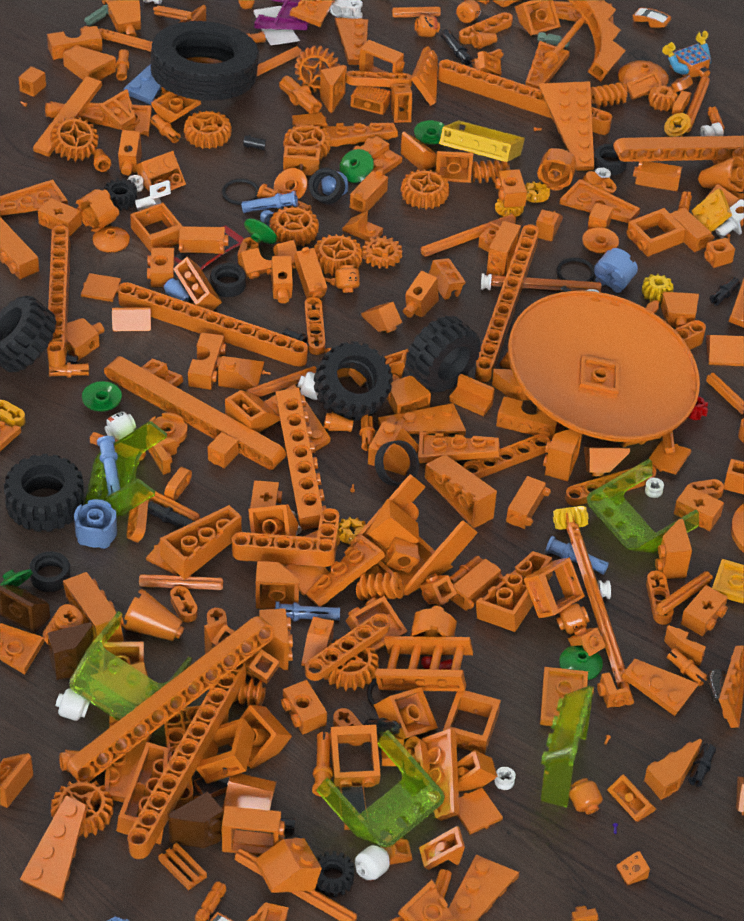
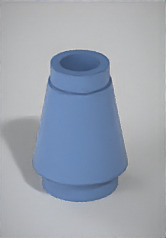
[164,278,191,303]

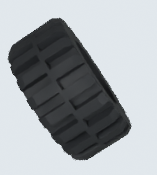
[0,296,56,372]
[406,316,481,392]
[313,341,393,421]
[3,454,85,532]

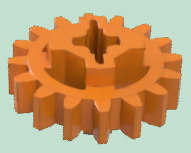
[362,236,402,269]

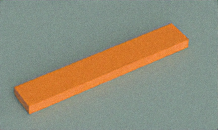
[33,76,102,157]

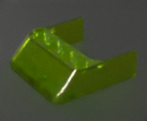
[84,421,167,517]
[587,459,699,553]
[70,611,192,721]
[541,686,594,807]
[317,730,445,848]

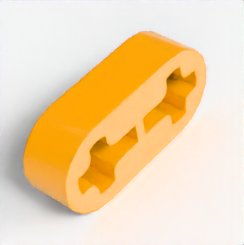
[0,400,26,427]

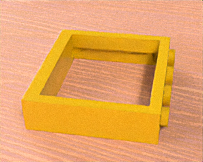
[439,120,525,162]

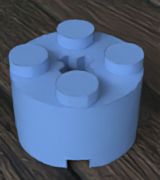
[594,248,638,293]
[74,499,117,548]

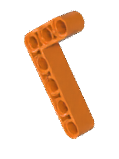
[232,508,339,567]
[164,705,229,810]

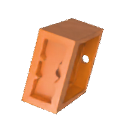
[359,40,405,89]
[130,203,182,252]
[627,208,686,257]
[486,221,521,276]
[524,557,585,618]
[443,690,501,755]
[196,718,255,784]
[330,725,380,788]
[222,806,285,856]

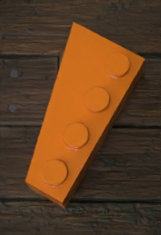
[476,551,553,632]
[63,572,124,655]

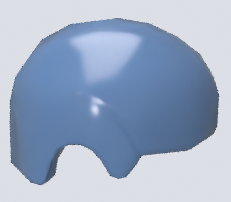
[321,171,348,195]

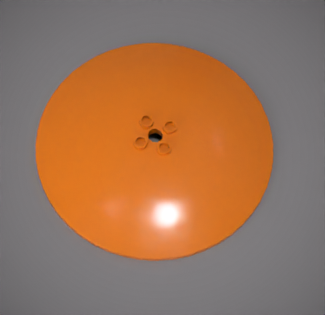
[508,291,700,442]

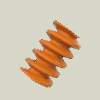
[591,82,627,108]
[472,160,510,184]
[356,572,404,601]
[43,604,83,645]
[233,678,266,706]

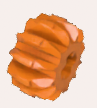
[648,84,678,112]

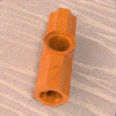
[279,75,322,114]

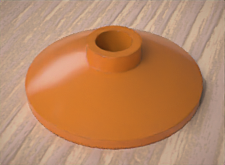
[274,168,308,199]
[93,226,130,253]
[582,227,619,254]

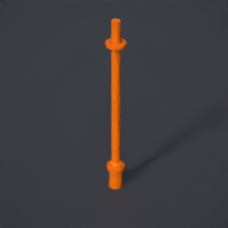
[541,0,605,69]

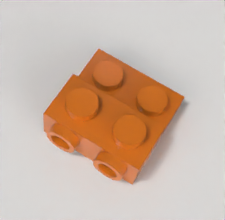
[353,136,402,175]
[346,596,408,651]

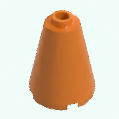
[698,156,744,193]
[121,589,185,641]

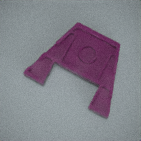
[254,0,310,30]

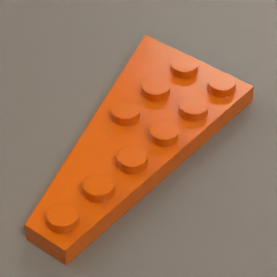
[538,81,594,171]

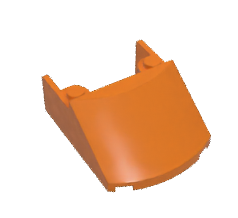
[350,474,477,596]

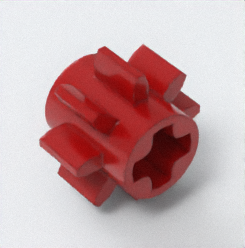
[688,396,708,420]

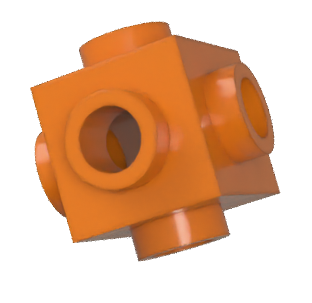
[419,574,457,606]

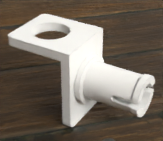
[135,180,171,211]
[715,199,744,238]

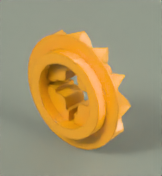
[664,113,692,137]
[525,181,550,203]
[495,199,524,217]
[339,516,366,544]

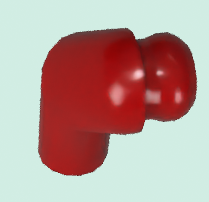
[421,656,453,670]

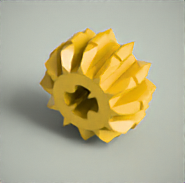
[641,273,674,302]
[553,506,589,530]

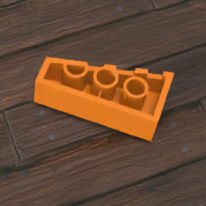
[425,454,497,528]
[160,505,242,580]
[116,742,169,845]

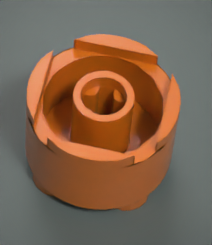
[537,148,576,191]
[76,189,119,232]
[410,606,457,637]

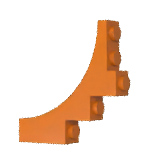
[568,0,626,82]

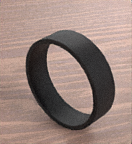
[375,440,419,486]

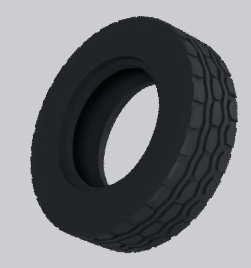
[151,21,259,101]

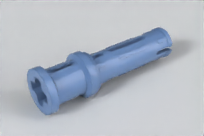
[242,191,298,213]
[97,436,122,498]
[545,536,609,575]
[275,601,340,622]

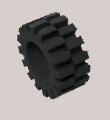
[104,178,137,211]
[315,851,355,897]

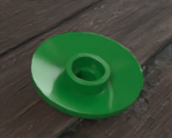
[414,120,446,144]
[339,149,374,183]
[244,219,277,244]
[82,381,122,411]
[0,569,33,587]
[559,645,603,680]

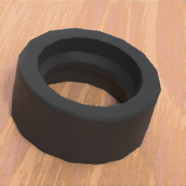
[594,144,627,175]
[309,168,345,204]
[210,263,246,297]
[29,551,70,592]

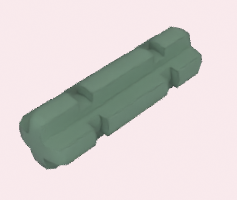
[84,4,109,26]
[537,32,570,48]

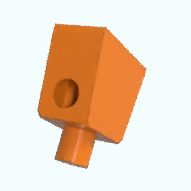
[108,0,141,37]
[391,84,412,123]
[118,130,142,176]
[271,256,293,304]
[403,270,439,318]
[661,292,699,329]
[67,318,105,361]
[387,374,431,414]

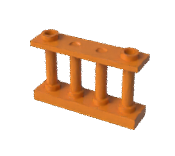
[375,636,473,692]

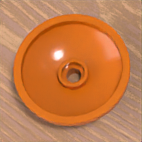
[618,60,669,95]

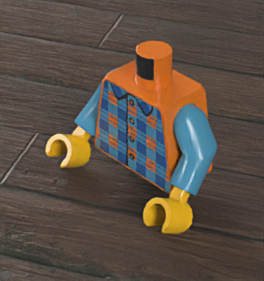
[662,31,711,78]

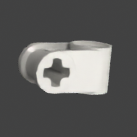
[330,0,363,19]

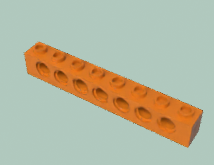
[275,388,327,530]

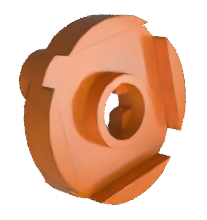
[147,413,188,448]

